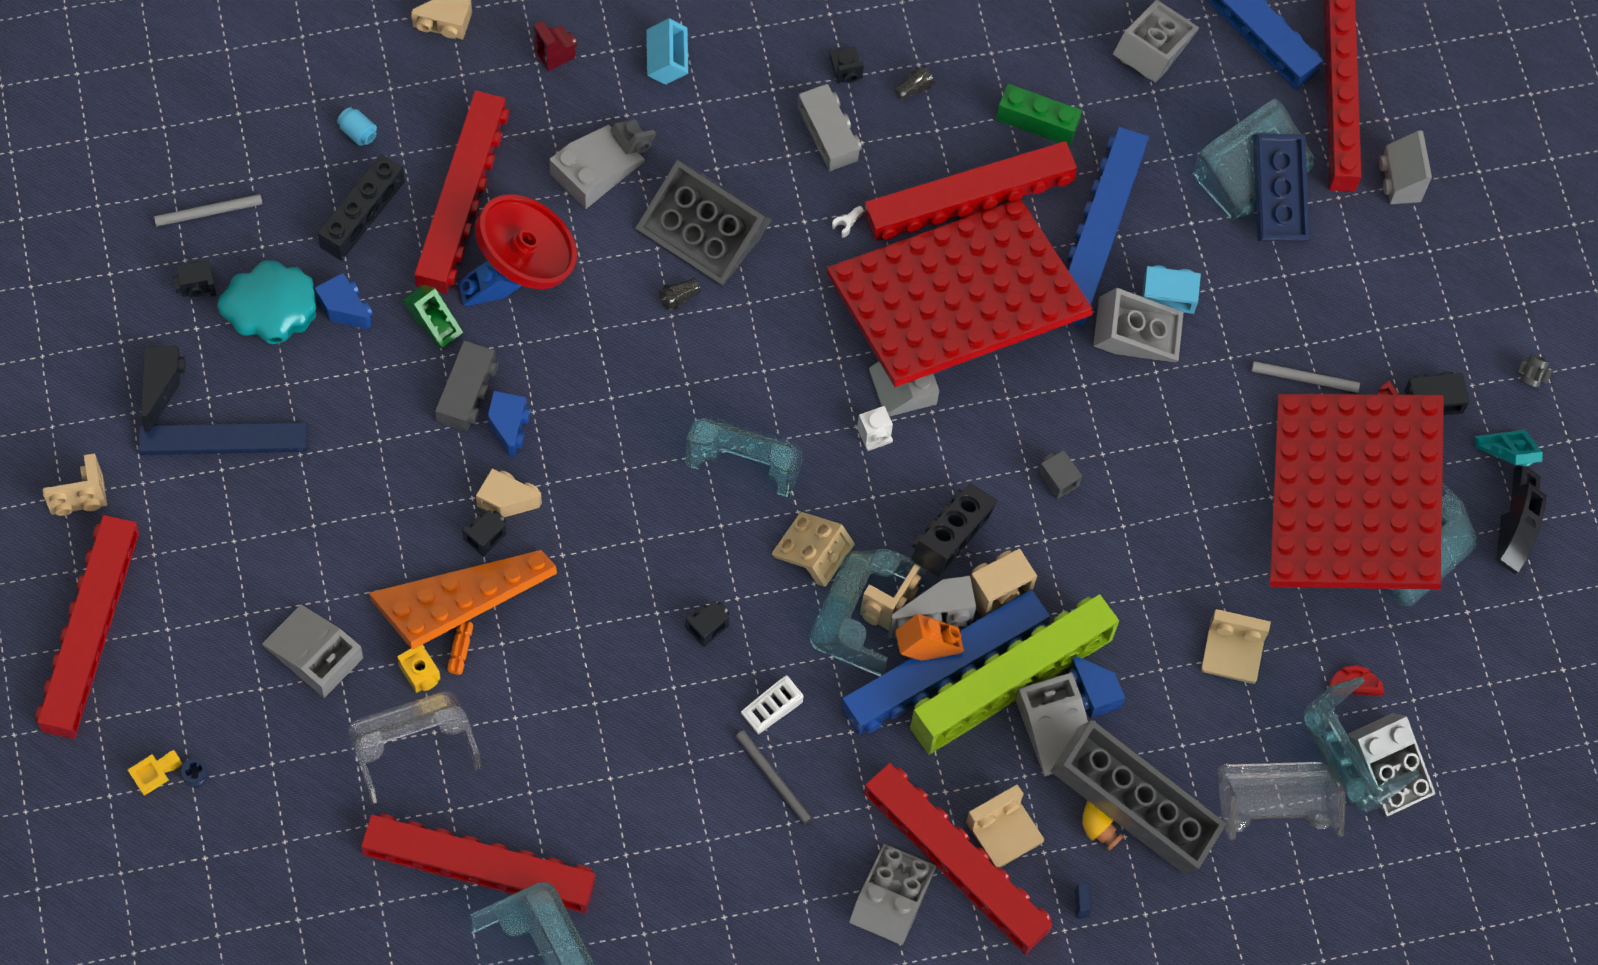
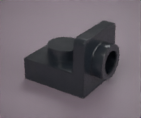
[829,46,864,83]

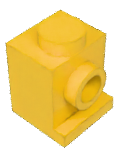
[397,644,440,693]

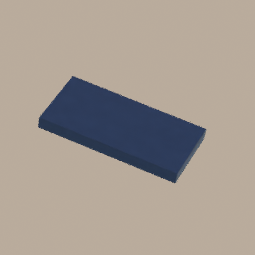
[1253,134,1310,241]

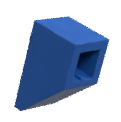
[457,261,522,306]
[315,273,373,329]
[488,391,531,458]
[1068,657,1125,718]

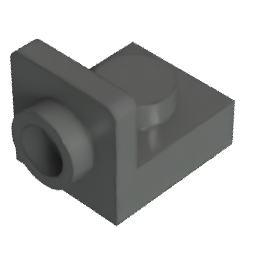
[611,119,657,154]

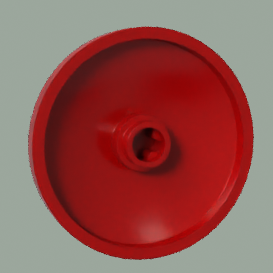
[475,194,577,289]

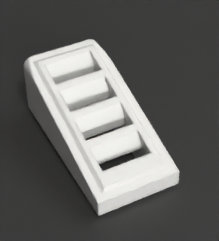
[741,675,804,735]

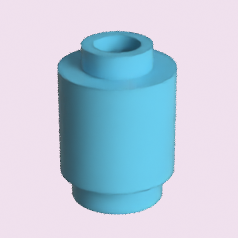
[337,107,377,146]

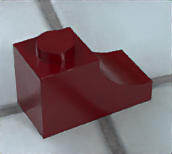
[534,21,577,72]

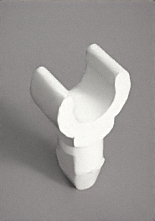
[832,206,864,238]

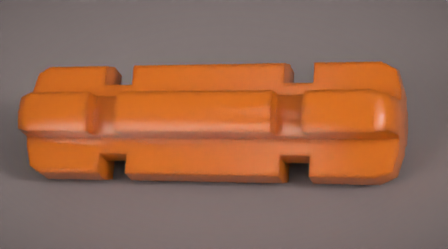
[447,621,473,675]

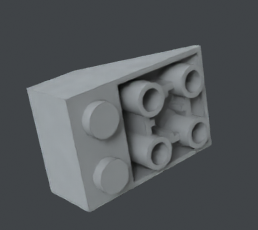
[888,576,976,639]
[262,604,363,698]
[1015,673,1088,777]
[1344,713,1436,817]
[849,844,937,945]

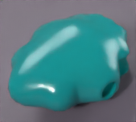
[217,260,316,344]

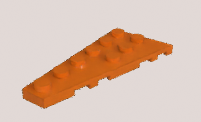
[369,550,557,650]

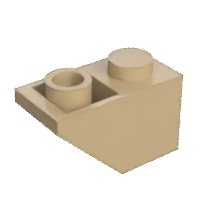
[411,0,472,39]
[476,469,542,517]

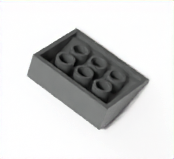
[636,160,772,285]

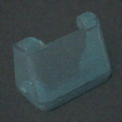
[1192,98,1315,220]
[685,417,803,498]

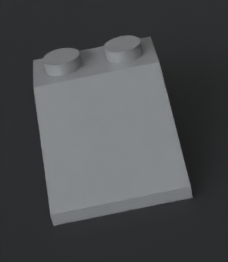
[1113,0,1199,83]
[549,125,645,209]
[1093,288,1184,363]

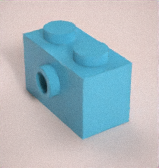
[646,18,688,85]
[1142,265,1201,314]

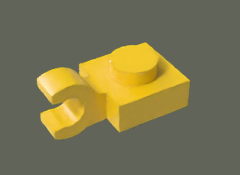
[128,750,183,796]

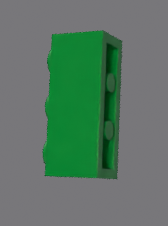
[996,84,1082,147]

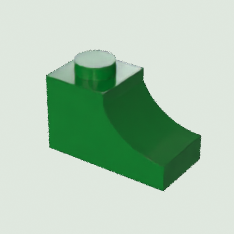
[402,285,463,348]

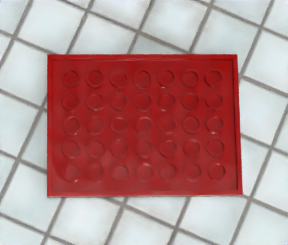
[827,199,1093,387]
[1270,394,1444,590]

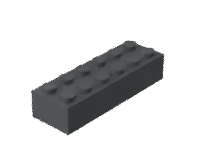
[1050,720,1227,875]

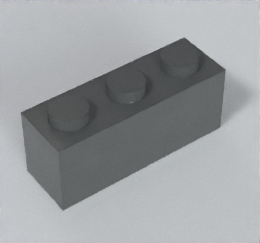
[435,341,499,432]

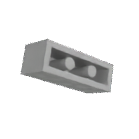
[797,84,862,172]

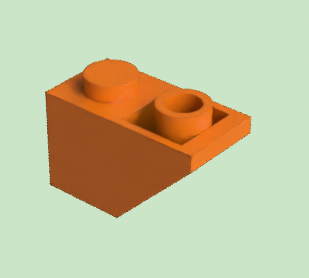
[895,614,964,661]

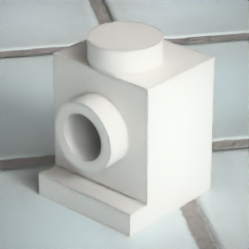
[857,406,893,451]

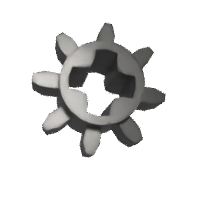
[1517,354,1552,387]

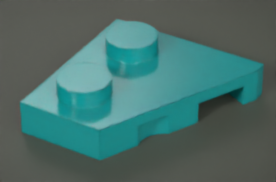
[1474,430,1543,466]

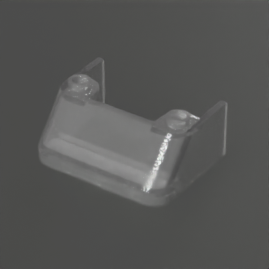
[349,691,481,804]
[1218,762,1346,840]

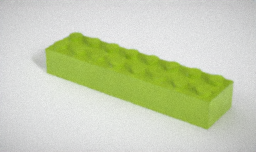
[910,594,1119,755]

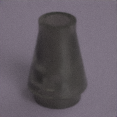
[894,65,935,101]
[659,278,701,310]

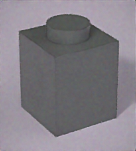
[1038,450,1082,500]

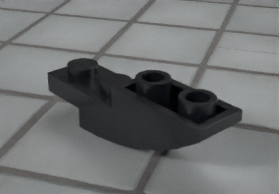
[1496,465,1547,574]

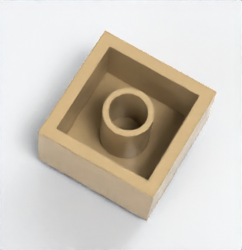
[970,549,1037,618]

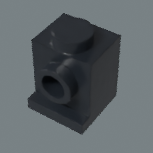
[173,260,216,297]
[462,510,506,557]
[685,601,730,647]

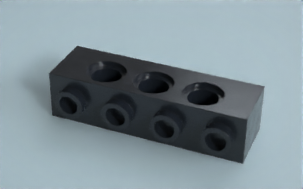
[318,154,405,261]
[911,483,998,577]

